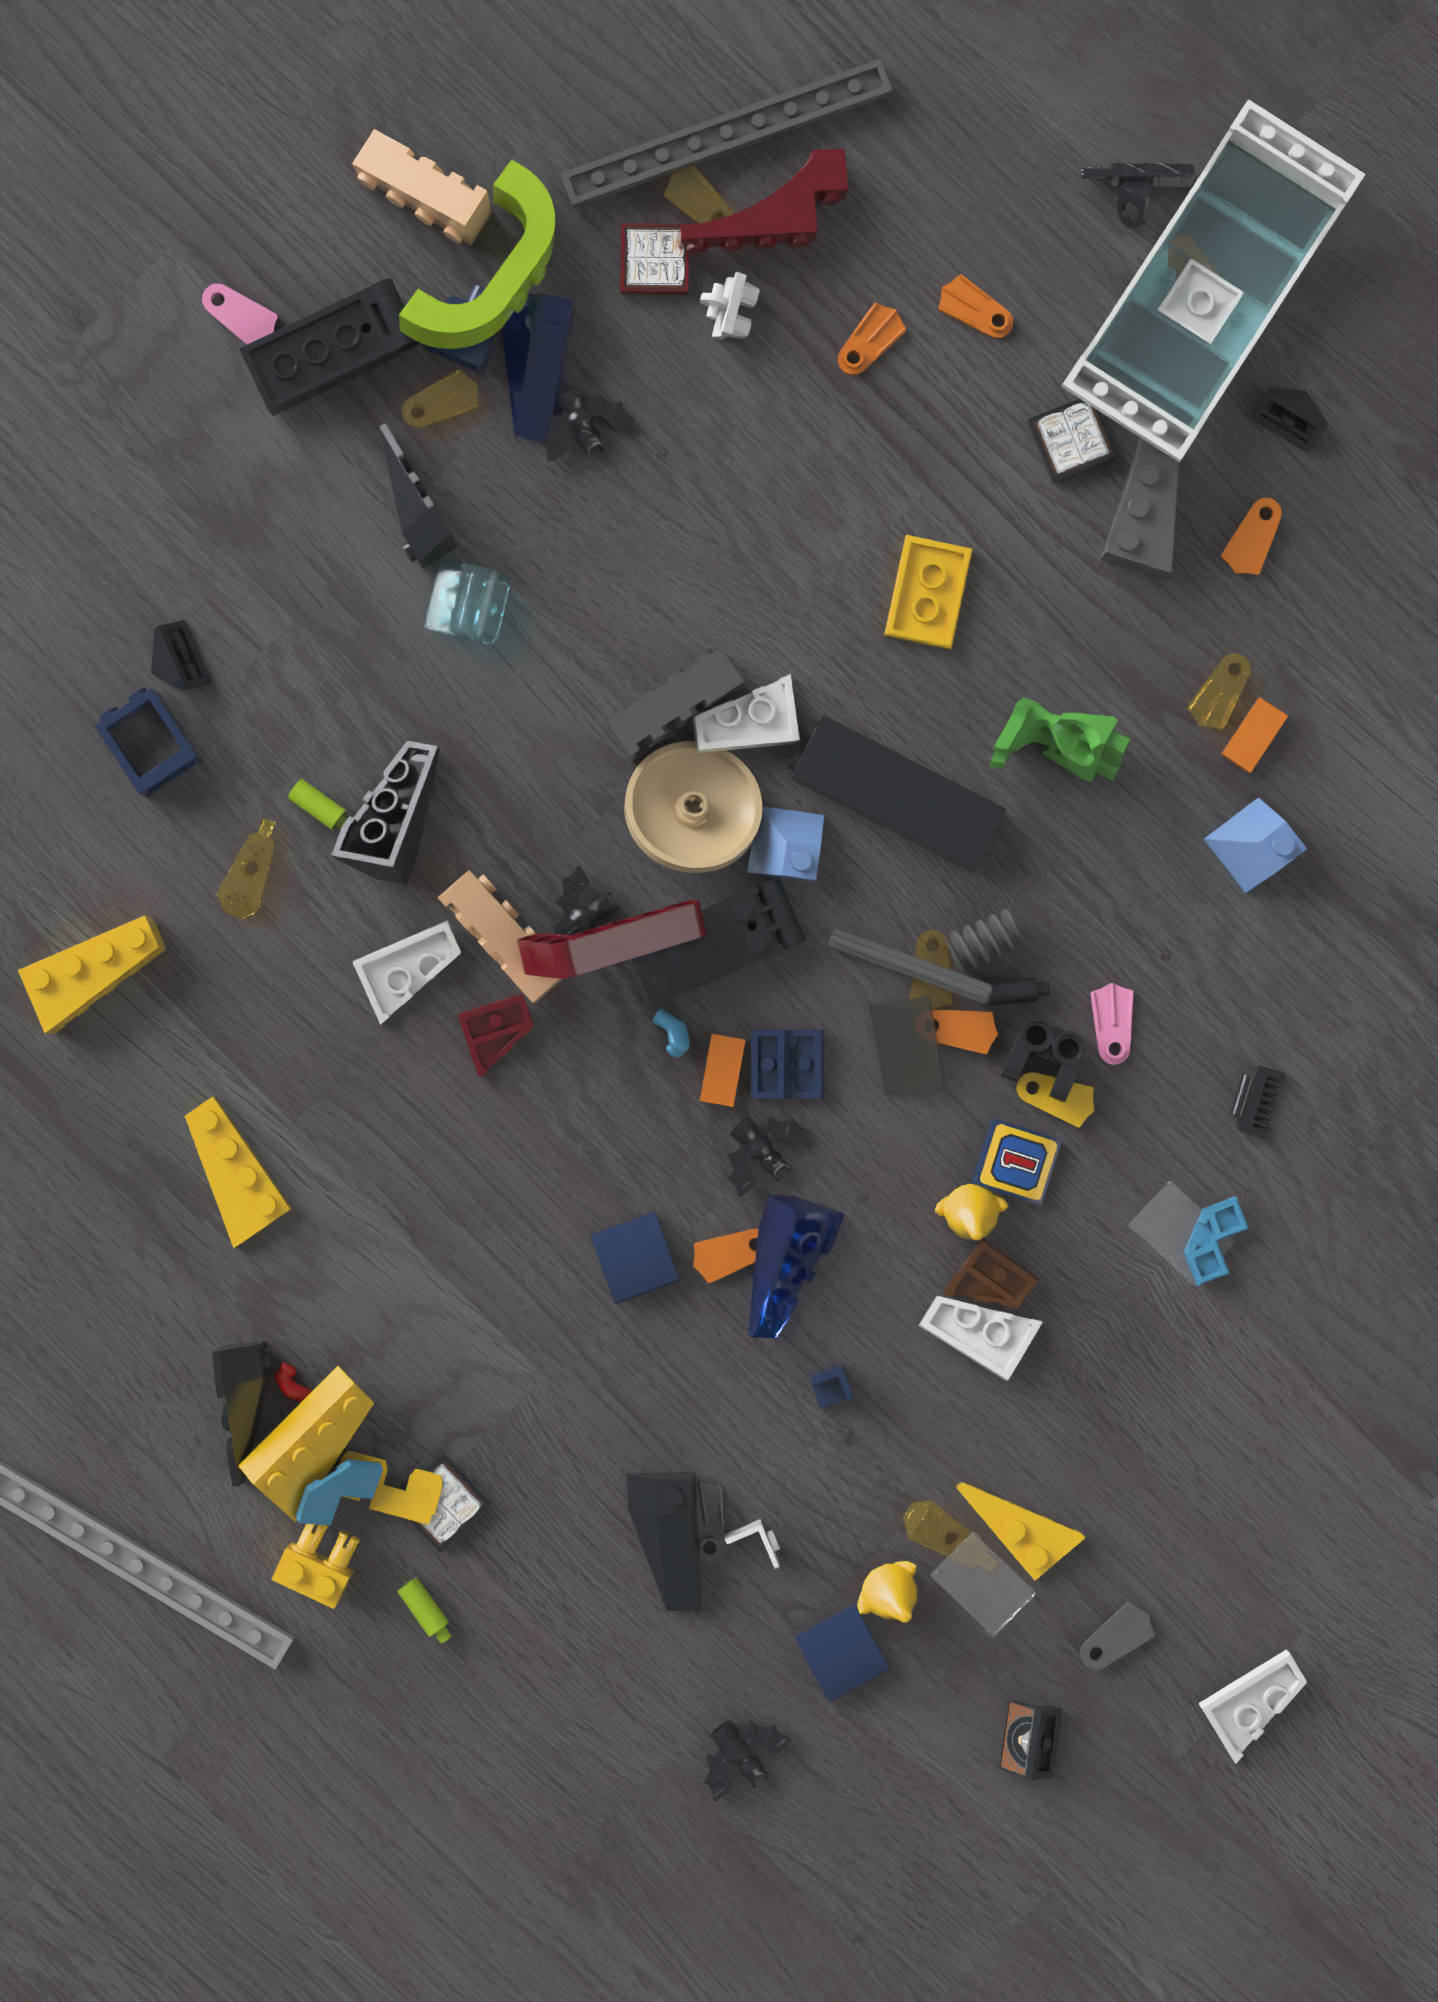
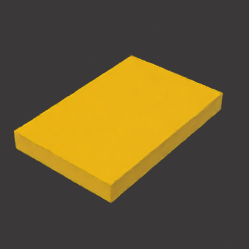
[884,535,973,650]

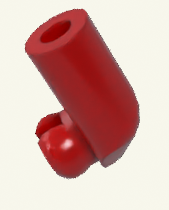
[274,1362,313,1403]

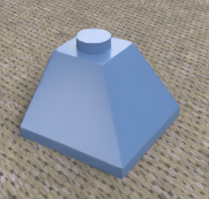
[1203,797,1307,893]
[747,806,824,883]

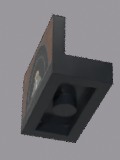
[1000,1700,1063,1780]

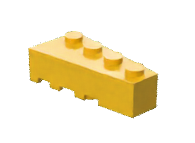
[18,915,167,1034]
[238,1366,374,1522]

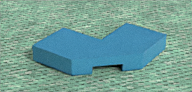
[1183,1196,1249,1286]
[295,1459,383,1526]

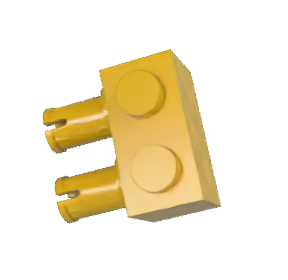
[271,1524,360,1609]

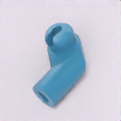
[652,1008,690,1058]

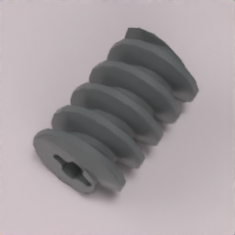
[944,909,1022,974]

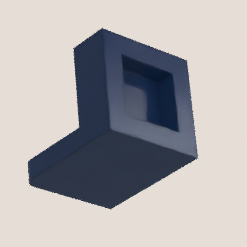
[809,1363,854,1409]

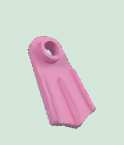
[202,284,278,345]
[1090,983,1134,1065]

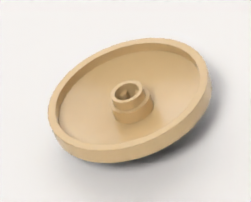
[624,741,762,873]

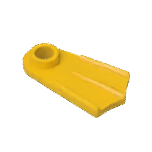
[1016,1072,1094,1128]

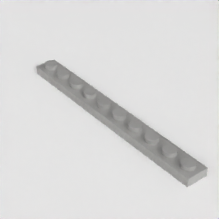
[0,1461,295,1670]

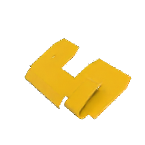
[340,1450,443,1525]

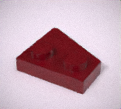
[457,992,534,1077]

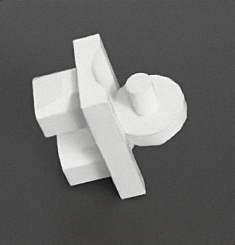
[700,272,760,340]

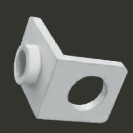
[725,1519,780,1569]

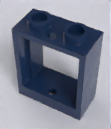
[94,688,203,798]

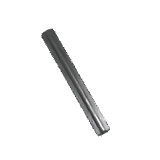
[829,928,992,1004]

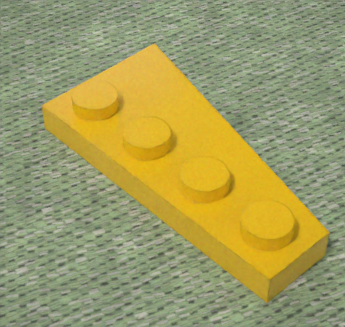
[185,1096,292,1248]

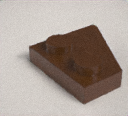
[943,1238,1038,1308]

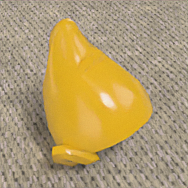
[935,1184,1009,1241]
[857,1561,918,1623]

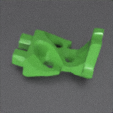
[989,696,1131,783]

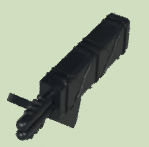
[1080,162,1196,229]

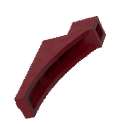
[678,148,848,253]

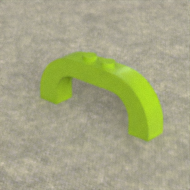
[399,160,555,349]

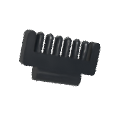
[1230,1065,1285,1138]

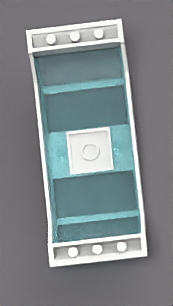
[1061,99,1366,462]

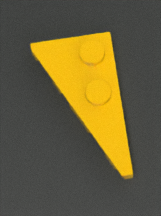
[956,1482,1085,1580]

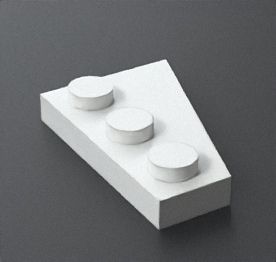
[693,674,800,753]
[353,920,462,1025]
[919,1296,1043,1381]
[1199,1649,1307,1764]

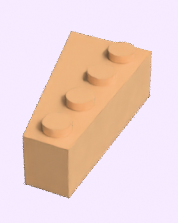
[352,129,493,246]
[438,870,563,1003]

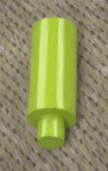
[288,779,348,831]
[397,1577,452,1644]

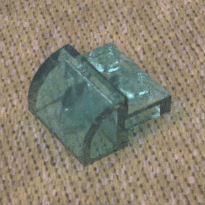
[425,562,512,644]

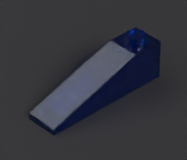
[502,293,575,441]
[748,1195,844,1338]

